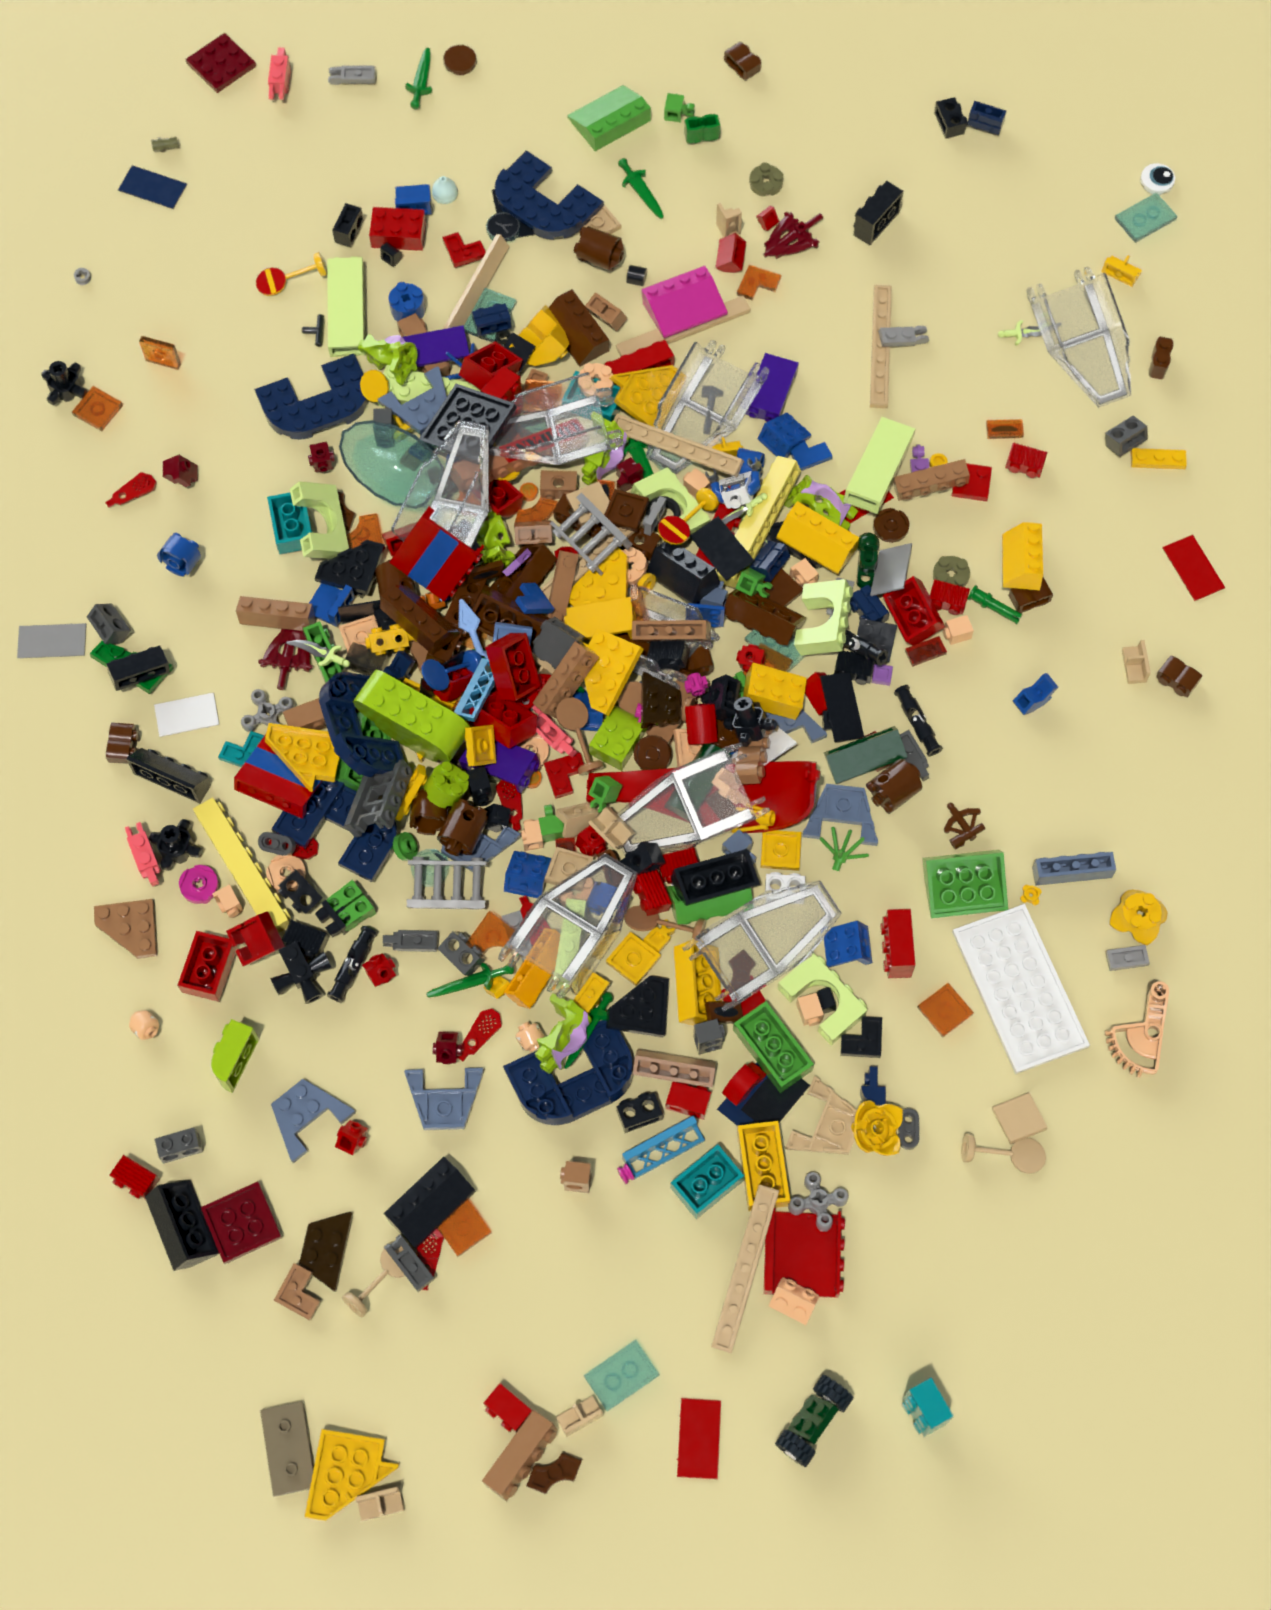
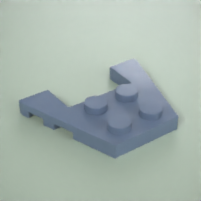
[378,366,447,434]
[764,710,827,759]
[802,784,878,846]
[441,798,521,872]
[405,1068,483,1130]
[271,1079,356,1163]

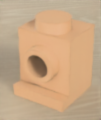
[790,558,819,587]
[521,819,543,851]
[212,884,243,918]

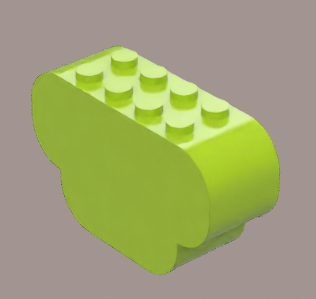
[353,670,470,762]

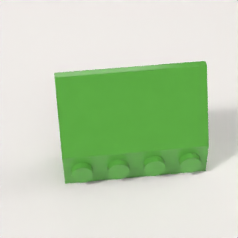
[567,85,651,151]
[922,850,1008,918]

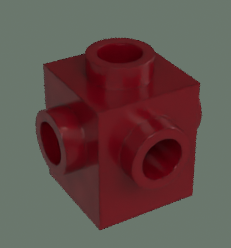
[308,442,335,473]
[433,1032,462,1065]

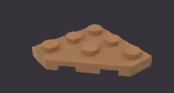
[94,899,157,959]

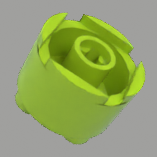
[424,761,469,808]

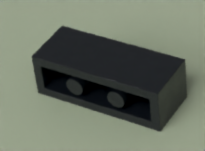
[106,645,170,691]

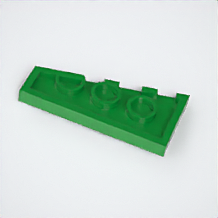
[90,641,173,694]

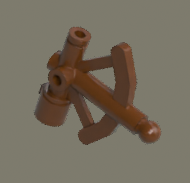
[944,802,986,850]

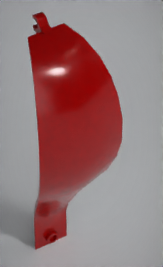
[586,761,820,833]

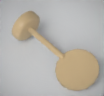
[961,1134,1046,1174]
[342,1243,417,1317]

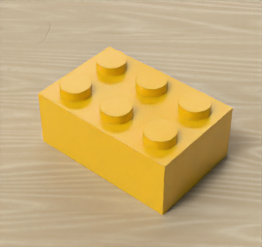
[743,663,807,720]

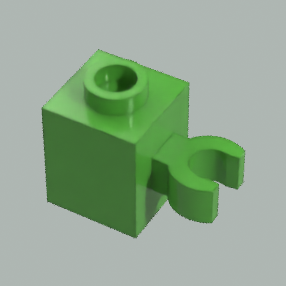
[664,93,695,123]
[736,568,773,598]
[588,776,623,813]
[538,804,565,843]

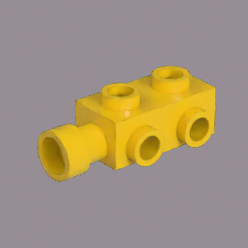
[365,624,417,655]

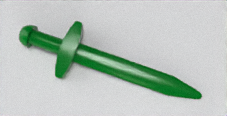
[565,992,613,1069]

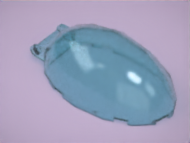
[339,420,457,516]

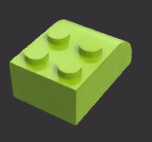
[589,706,650,771]
[211,1019,259,1093]

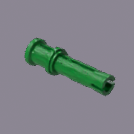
[967,585,1023,624]

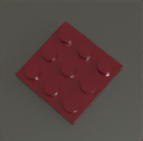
[185,32,256,93]
[201,1181,282,1264]

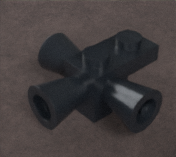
[270,941,332,1004]

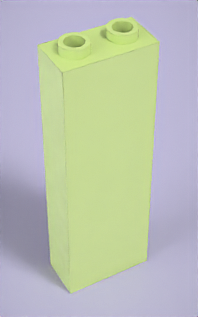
[327,257,365,357]
[843,417,915,514]

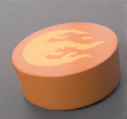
[520,483,538,501]
[527,770,542,788]

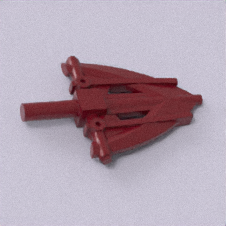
[763,212,823,259]
[258,629,313,690]

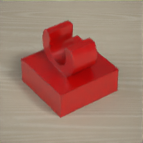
[756,206,779,231]

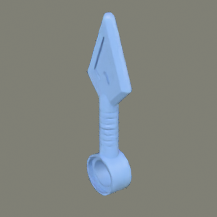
[459,599,488,659]

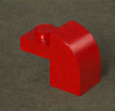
[721,1062,767,1106]

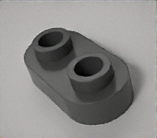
[258,832,296,856]
[898,1108,919,1150]

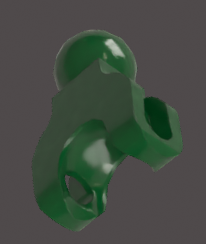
[856,532,880,588]

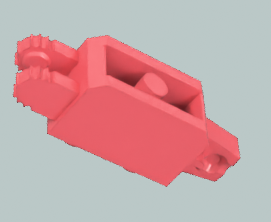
[268,47,291,100]
[532,705,577,757]
[125,822,161,887]

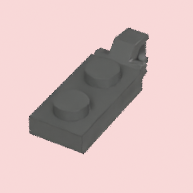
[900,730,929,781]
[383,930,438,952]

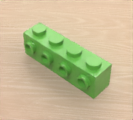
[303,621,344,683]

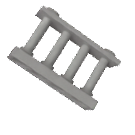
[550,493,633,576]
[407,857,487,910]

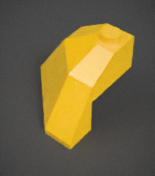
[508,305,569,366]

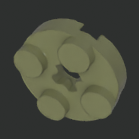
[749,162,783,196]
[933,556,970,587]

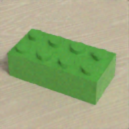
[733,1001,814,1093]

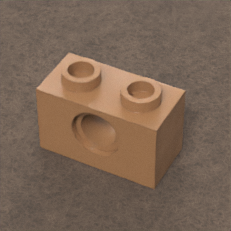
[540,470,577,500]
[560,1161,591,1193]

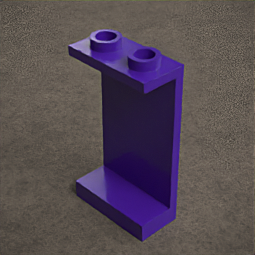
[402,325,470,367]
[745,353,799,422]
[459,740,539,793]

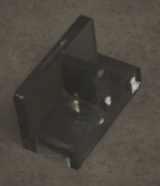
[345,642,387,676]

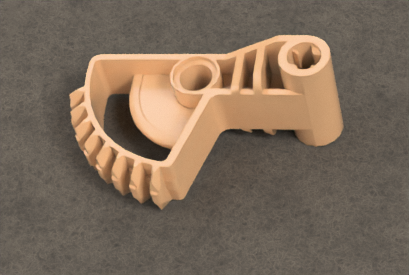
[1105,981,1169,1078]

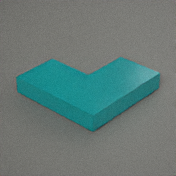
[218,731,264,767]

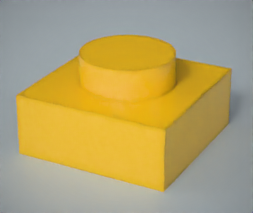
[483,976,510,999]

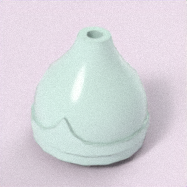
[432,176,458,204]

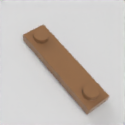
[546,550,579,622]

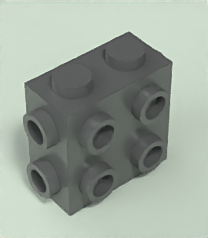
[532,616,585,669]

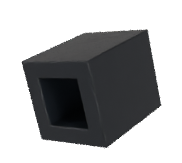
[484,803,511,833]

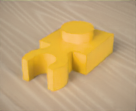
[643,919,676,953]

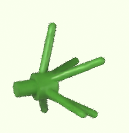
[820,827,869,871]

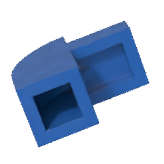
[1013,673,1058,715]

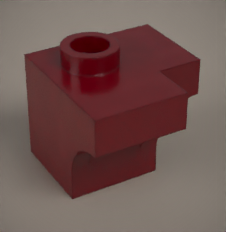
[162,454,198,487]
[616,457,643,492]

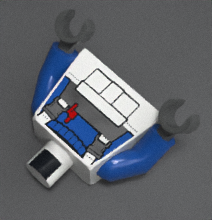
[705,457,761,509]

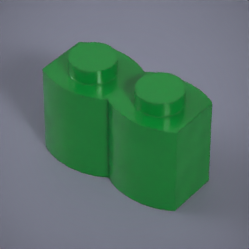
[684,114,720,143]

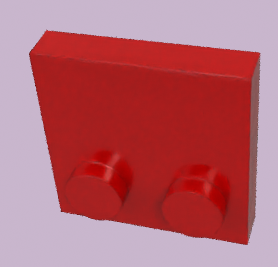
[951,463,992,502]

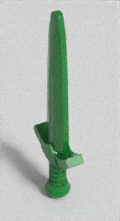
[405,47,432,109]
[618,158,664,219]
[624,438,654,479]
[426,963,514,997]

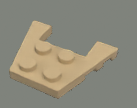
[785,1076,857,1155]

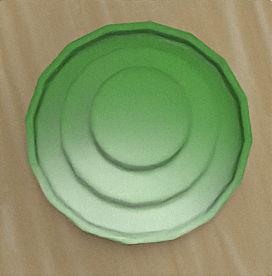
[393,832,418,861]

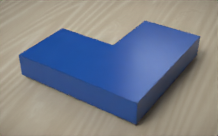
[790,441,833,471]
[515,583,555,614]

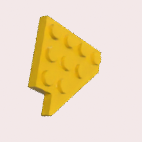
[609,365,685,429]
[568,547,628,607]
[582,628,644,716]
[265,723,340,792]
[304,1429,399,1521]

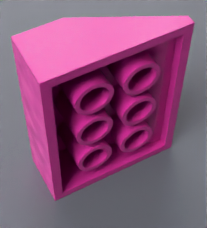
[641,266,728,338]

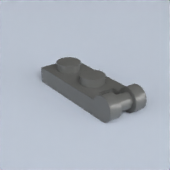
[384,1234,435,1292]

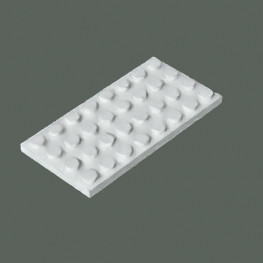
[952,904,1090,1074]

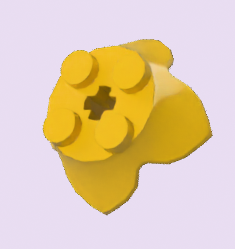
[1110,890,1168,946]
[851,1101,903,1156]

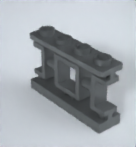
[344,759,413,838]

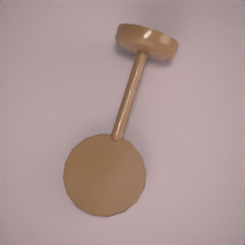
[618,682,695,723]
[555,697,604,776]
[624,905,706,942]

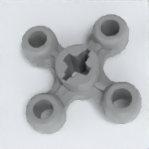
[241,689,294,732]
[788,1172,848,1232]

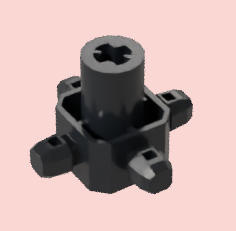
[41,361,87,405]
[723,697,777,747]
[149,819,202,871]

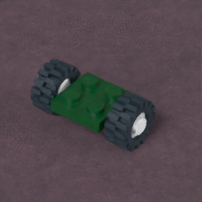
[775,1375,854,1467]

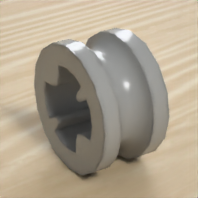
[74,268,91,285]

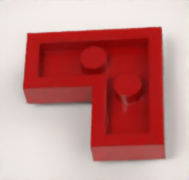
[442,232,486,268]
[544,752,584,799]

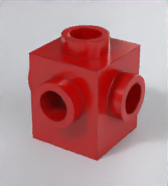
[736,644,766,672]
[575,825,607,858]
[362,953,396,987]
[335,1120,368,1156]

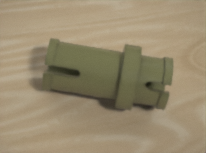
[151,137,178,151]

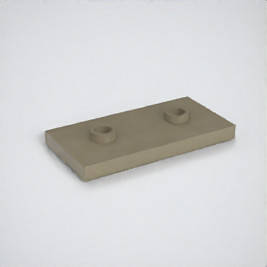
[260,1401,314,1497]

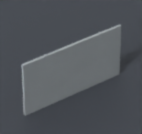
[870,543,912,596]
[17,623,86,658]

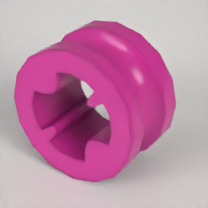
[617,1163,634,1184]

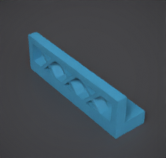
[454,658,495,722]
[622,1116,705,1180]

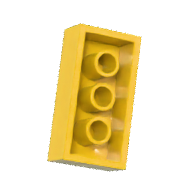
[737,1121,790,1211]

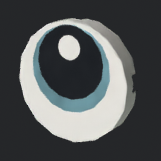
[1140,163,1175,195]

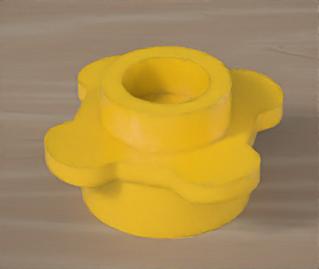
[1020,885,1042,906]

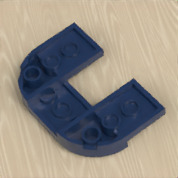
[495,150,604,240]
[254,354,369,440]
[319,672,405,777]
[271,781,398,882]
[503,1020,633,1125]

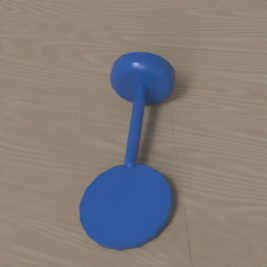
[421,650,482,691]

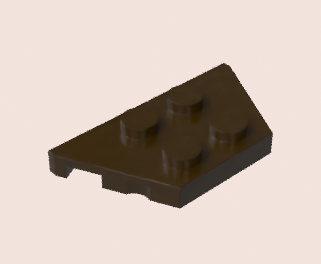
[641,672,680,729]
[299,1212,353,1292]

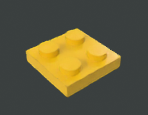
[465,725,496,766]
[760,830,801,871]
[605,932,661,986]

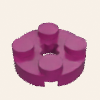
[179,865,219,904]

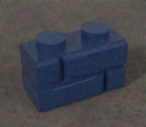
[968,101,1007,135]
[472,303,512,337]
[749,540,790,582]
[850,585,889,622]

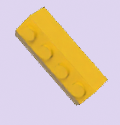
[776,501,860,575]
[1002,522,1043,590]
[674,940,722,1026]

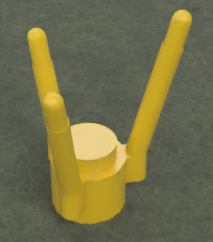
[731,803,776,833]

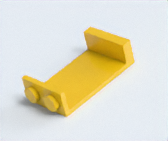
[564,597,637,640]

